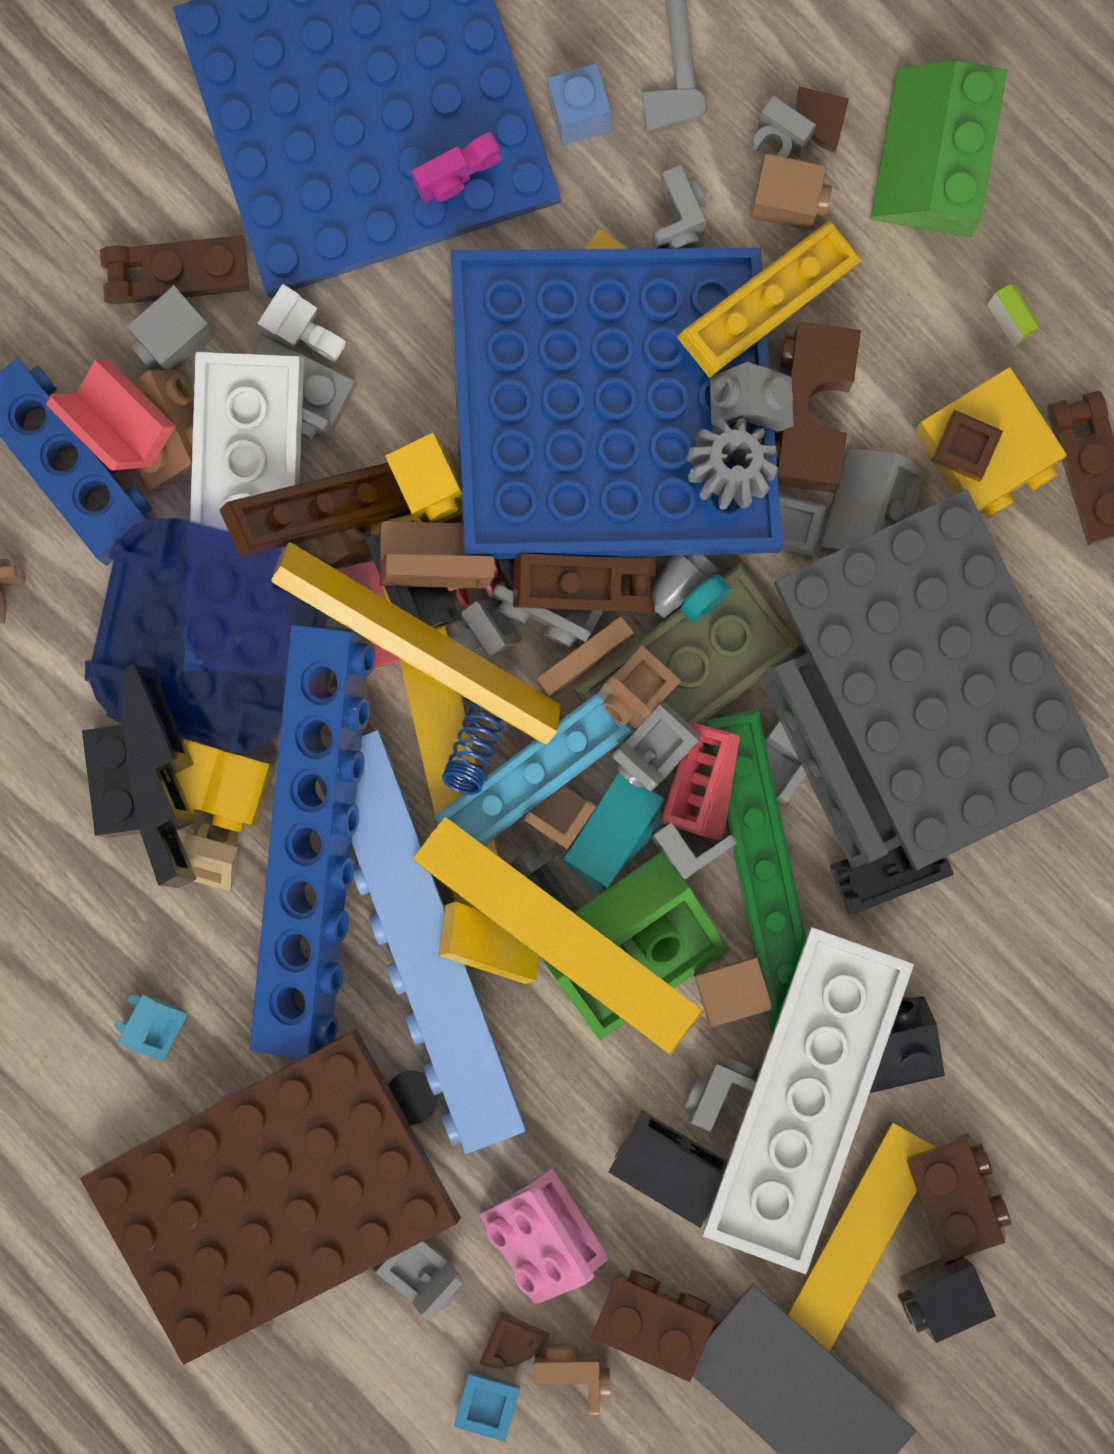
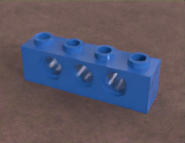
[0,358,155,566]

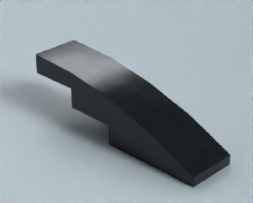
[123,663,197,888]

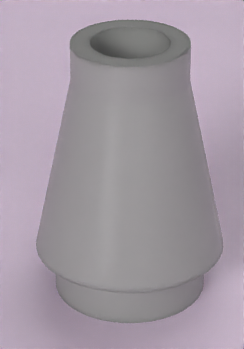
[650,555,719,619]

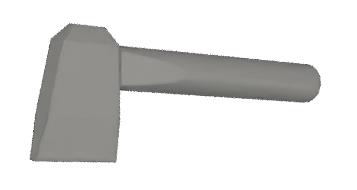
[643,0,707,133]

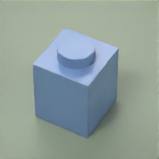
[547,63,612,146]

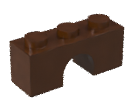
[775,322,861,493]

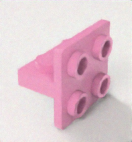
[479,1168,610,1304]

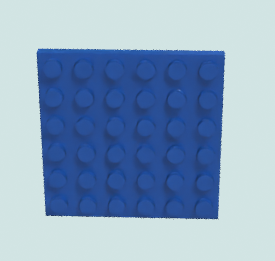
[173,0,561,298]
[449,248,783,559]

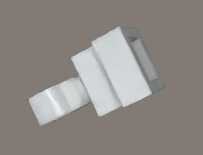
[257,284,346,363]

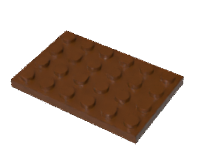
[80,1029,461,1365]

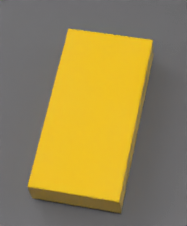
[438,901,539,984]

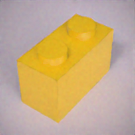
[385,433,462,523]

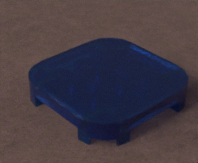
[85,517,320,753]

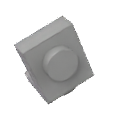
[653,165,706,249]
[710,361,794,432]
[612,701,703,791]
[684,1057,758,1132]
[373,1240,464,1320]

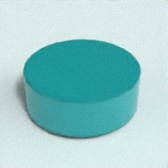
[680,575,733,624]

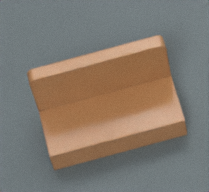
[379,521,494,588]
[537,616,636,719]

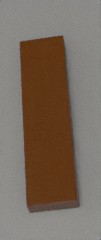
[219,462,411,558]

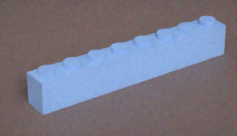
[318,730,527,1154]

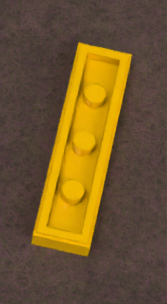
[677,220,862,378]

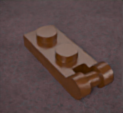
[100,235,250,304]
[1048,390,1114,545]
[513,554,657,613]

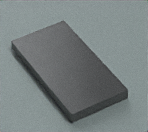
[693,1283,917,1454]

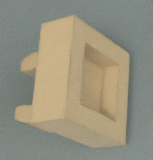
[183,823,238,891]

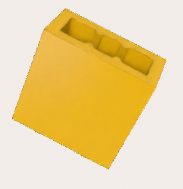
[914,367,1067,519]

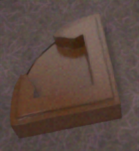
[796,86,849,153]
[479,1312,550,1368]

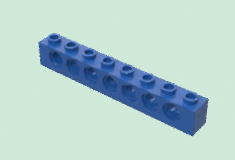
[249,624,375,1059]

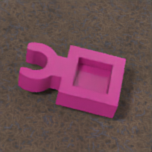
[411,132,502,204]

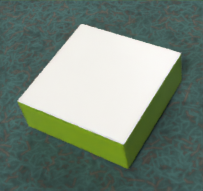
[987,283,1039,348]

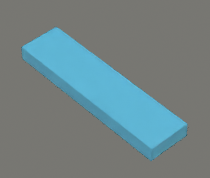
[434,693,635,846]

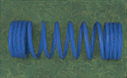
[442,701,504,795]

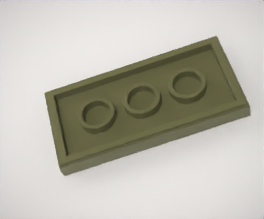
[574,563,803,748]

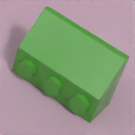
[870,60,1008,238]
[542,852,729,1040]

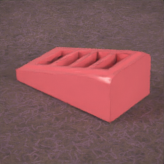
[660,722,740,841]

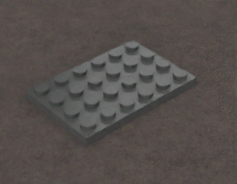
[774,489,1109,871]

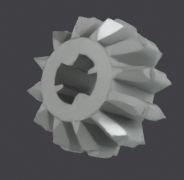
[687,418,778,510]

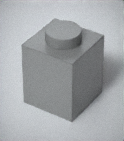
[127,285,215,370]

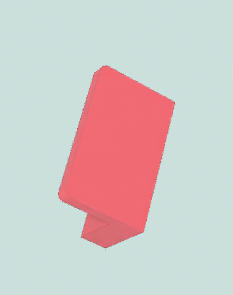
[46,359,176,471]

